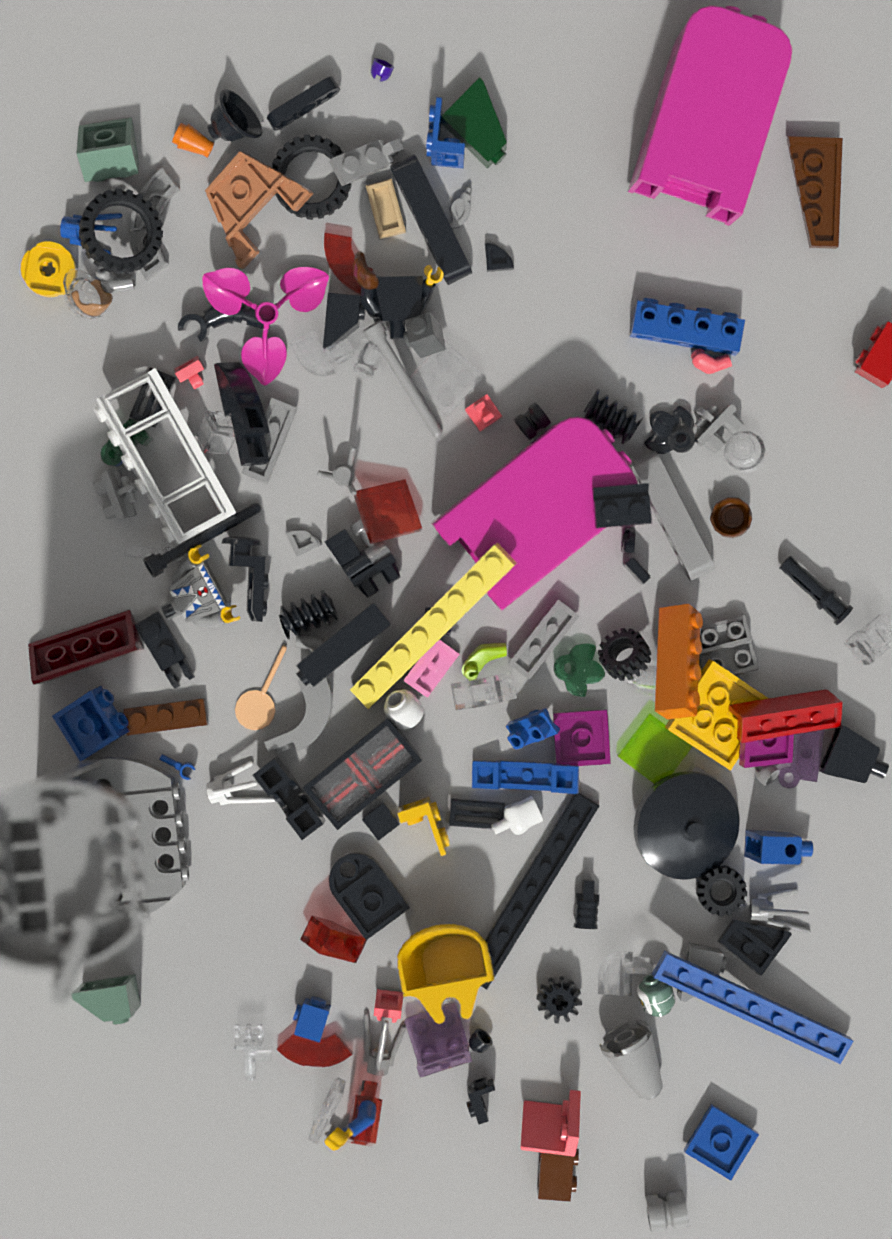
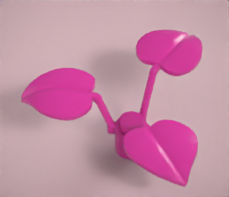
[202,267,329,385]

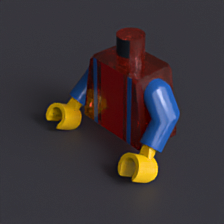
[324,1080,382,1151]

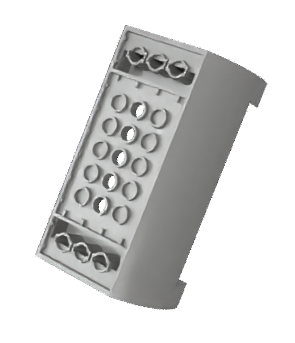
[0,757,189,973]

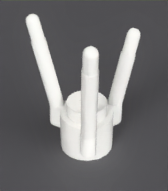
[206,761,275,805]

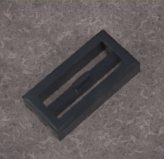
[129,367,176,428]
[449,798,505,829]

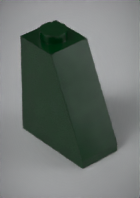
[441,77,507,169]

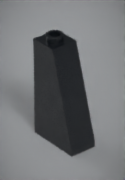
[296,603,391,687]

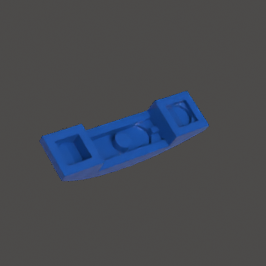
[472,760,579,794]

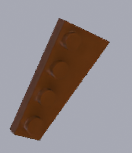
[786,136,843,249]

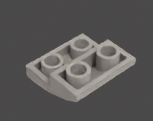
[699,615,759,676]

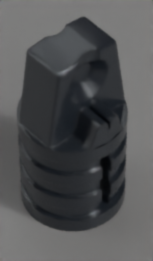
[573,879,600,929]

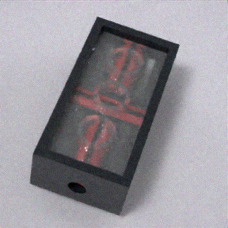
[303,718,423,830]

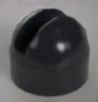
[469,1028,493,1053]

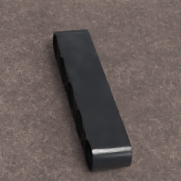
[390,154,472,285]

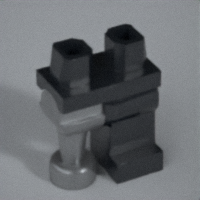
[325,516,401,598]

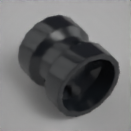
[513,402,551,440]

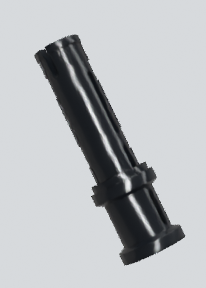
[779,555,853,625]

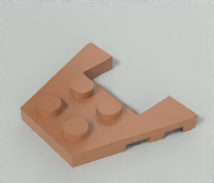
[205,151,314,269]

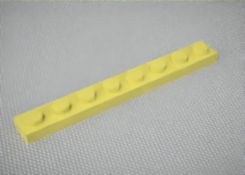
[350,543,517,709]

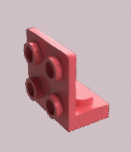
[520,1090,581,1157]

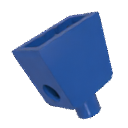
[744,830,813,864]

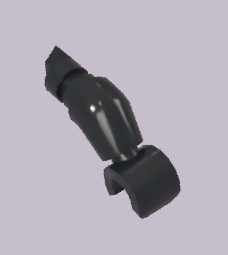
[178,303,270,342]

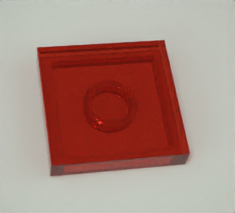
[354,479,422,544]

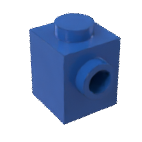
[293,996,331,1043]

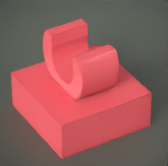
[174,355,204,389]
[465,394,502,432]
[374,989,403,1023]

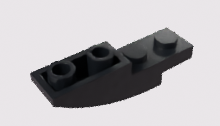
[214,362,270,466]

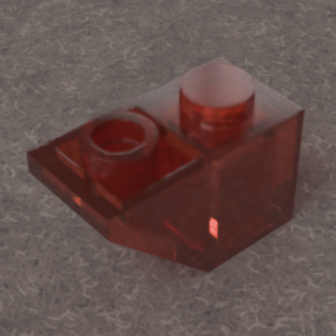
[300,915,367,963]

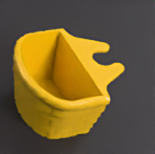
[397,924,494,1024]

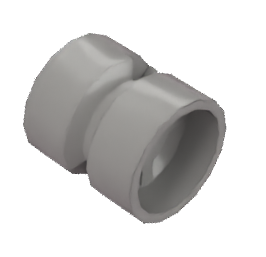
[645,1190,689,1232]

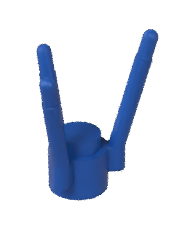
[60,213,123,254]

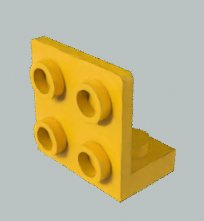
[397,797,450,856]

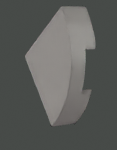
[285,529,321,556]

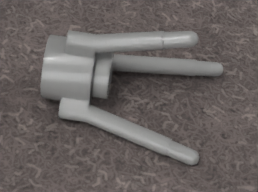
[317,446,357,495]
[750,888,811,933]
[364,1012,406,1076]

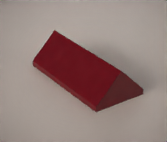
[28,610,144,685]

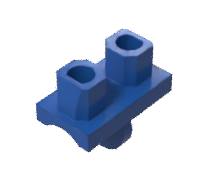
[506,708,560,750]

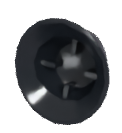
[207,89,262,141]

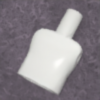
[491,796,543,835]

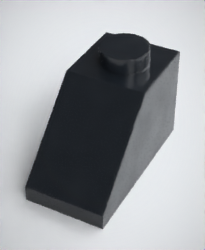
[323,293,366,351]

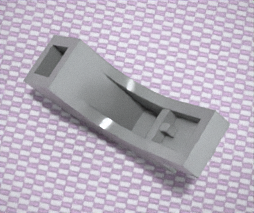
[264,676,333,754]

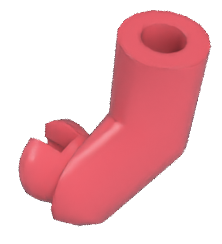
[691,349,732,374]

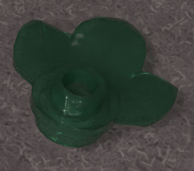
[553,643,606,697]

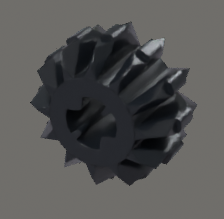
[536,976,582,1024]

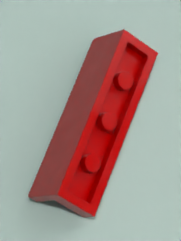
[729,689,843,743]

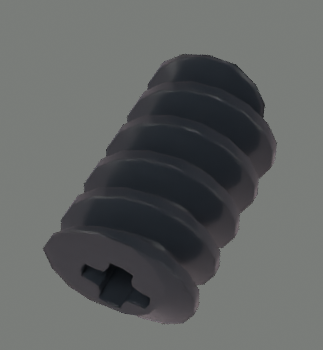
[583,389,644,445]
[279,590,339,640]

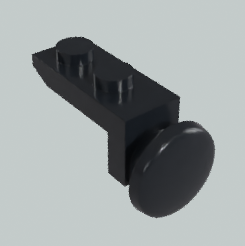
[221,536,269,622]

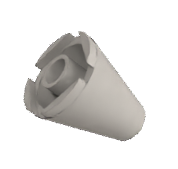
[599,1020,663,1100]

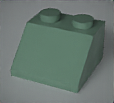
[76,117,139,182]
[71,974,141,1025]

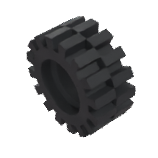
[598,628,651,681]
[696,865,748,917]

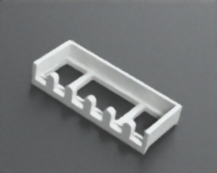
[93,368,236,547]

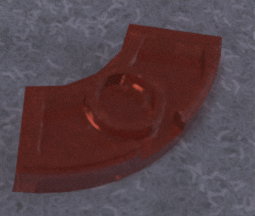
[324,233,373,295]
[277,1032,353,1068]

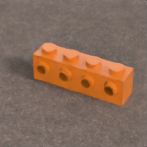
[655,604,703,719]

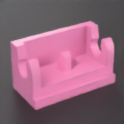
[404,640,460,697]

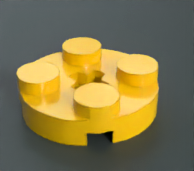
[21,241,77,297]

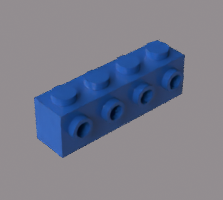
[629,298,745,356]

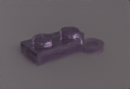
[778,729,825,789]

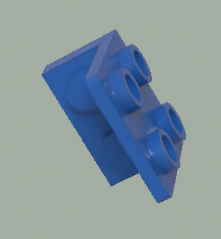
[426,97,465,169]

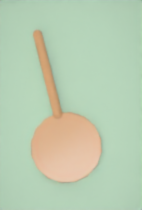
[235,645,287,730]

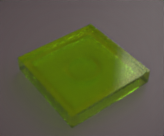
[617,713,693,784]

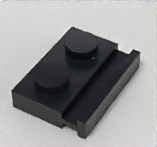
[592,483,652,528]

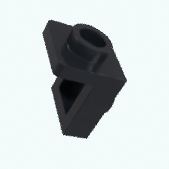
[466,1078,496,1125]

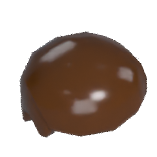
[710,497,752,539]

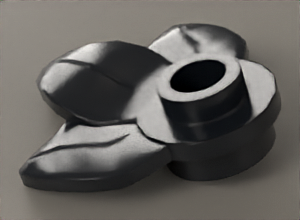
[644,406,695,455]

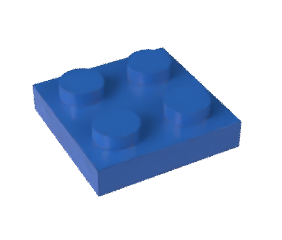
[683,1104,759,1181]

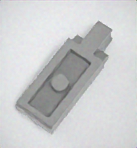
[329,139,404,186]

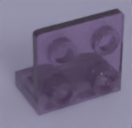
[405,1003,472,1078]

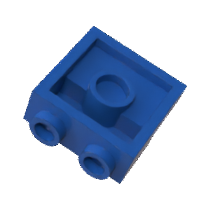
[52,686,130,762]

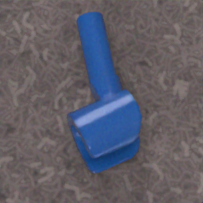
[159,754,196,780]

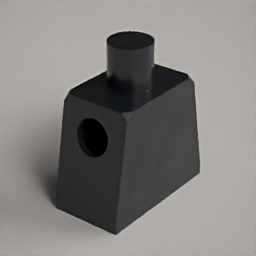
[818,725,889,783]

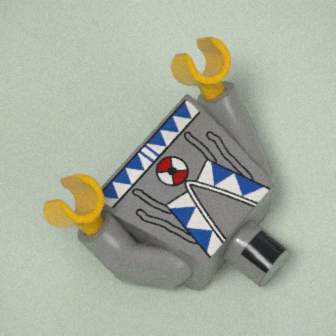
[161,545,240,628]

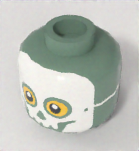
[637,974,675,1017]

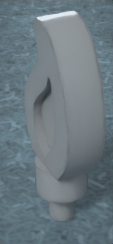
[450,187,472,229]

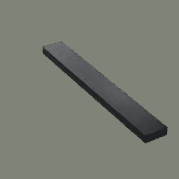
[481,793,600,990]

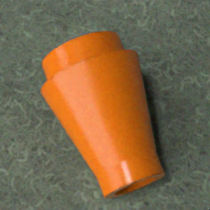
[172,123,215,158]

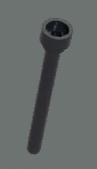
[143,503,262,578]

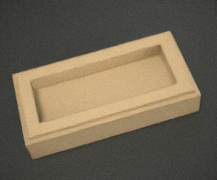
[366,179,406,240]

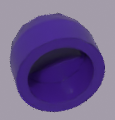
[370,58,394,82]

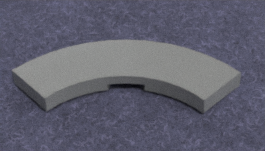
[130,166,180,281]

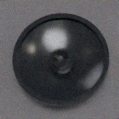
[634,771,740,880]

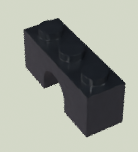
[253,756,326,840]

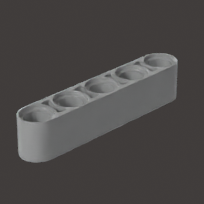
[631,451,715,581]

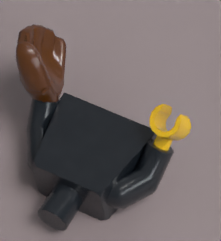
[353,251,443,340]

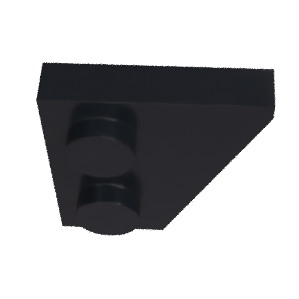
[717,920,792,976]

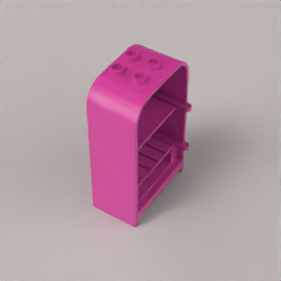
[628,5,792,226]
[431,417,638,611]

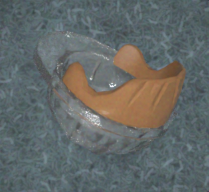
[63,268,113,319]

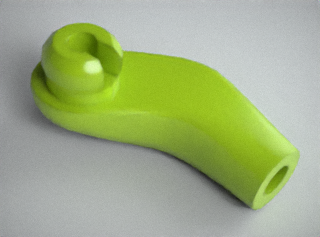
[461,643,507,680]

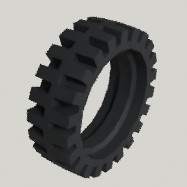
[272,134,351,220]
[79,188,163,274]

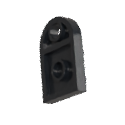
[329,852,410,941]

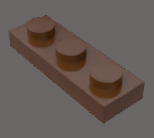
[123,698,208,736]

